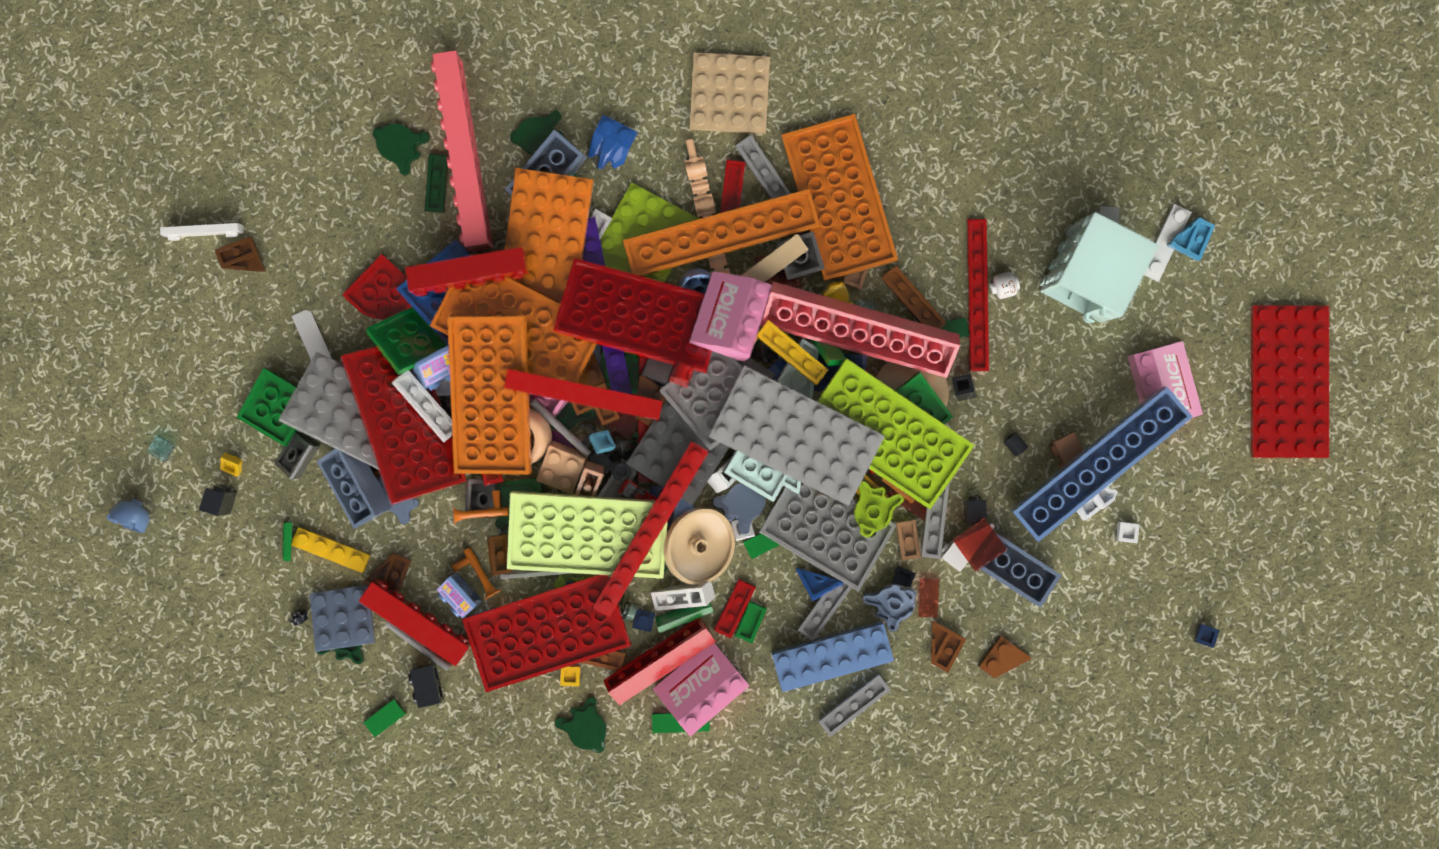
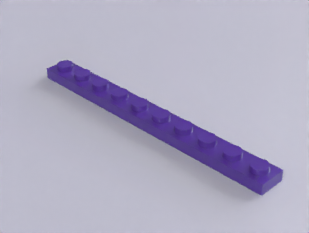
[583,217,632,394]

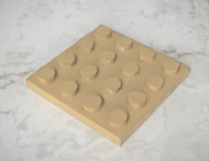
[690,52,770,134]

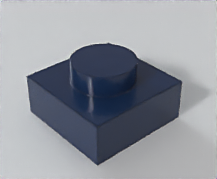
[632,609,655,632]
[1193,623,1220,648]

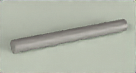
[530,399,591,457]
[385,622,451,671]

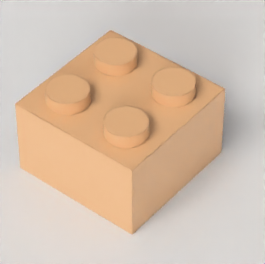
[536,441,588,495]

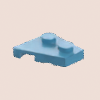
[1166,217,1215,261]

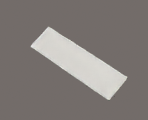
[292,310,332,360]

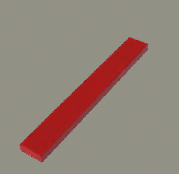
[967,219,989,372]
[503,368,663,420]

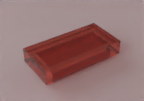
[918,578,939,618]

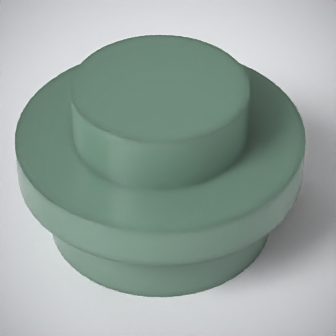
[621,602,637,621]

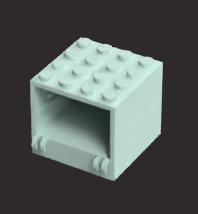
[1040,212,1159,323]

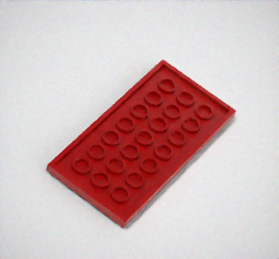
[553,258,712,373]
[1251,305,1329,458]
[341,347,467,505]
[462,575,632,693]

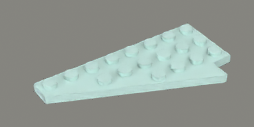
[723,339,818,502]

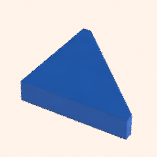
[796,568,844,601]

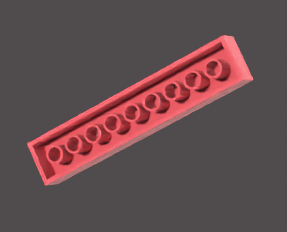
[431,50,493,252]
[761,282,960,378]

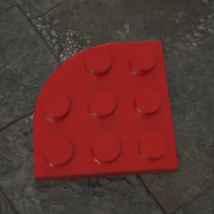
[342,254,412,320]

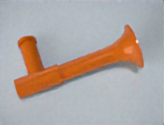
[453,490,508,526]
[451,547,501,600]

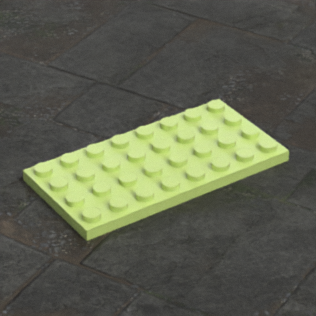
[507,491,667,579]

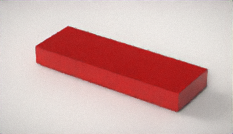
[714,579,756,639]

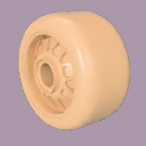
[529,408,552,464]

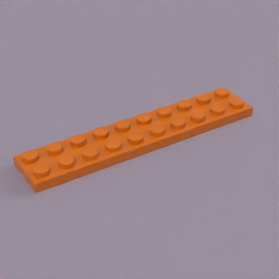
[623,189,820,276]

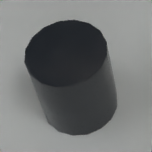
[1003,432,1029,457]

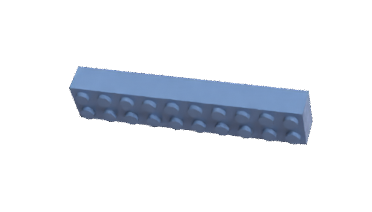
[1010,386,1193,542]

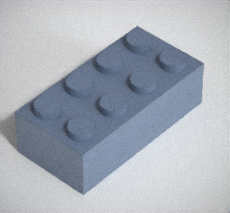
[505,129,588,195]
[317,448,392,529]
[971,532,1062,608]

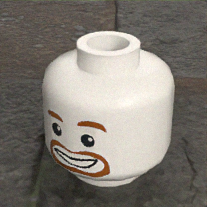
[990,272,1020,299]

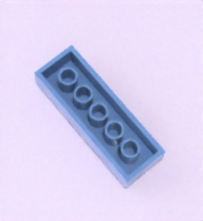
[771,621,894,692]

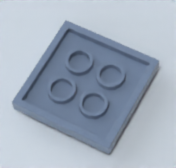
[310,585,376,652]

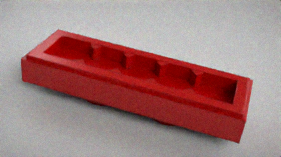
[720,159,745,213]

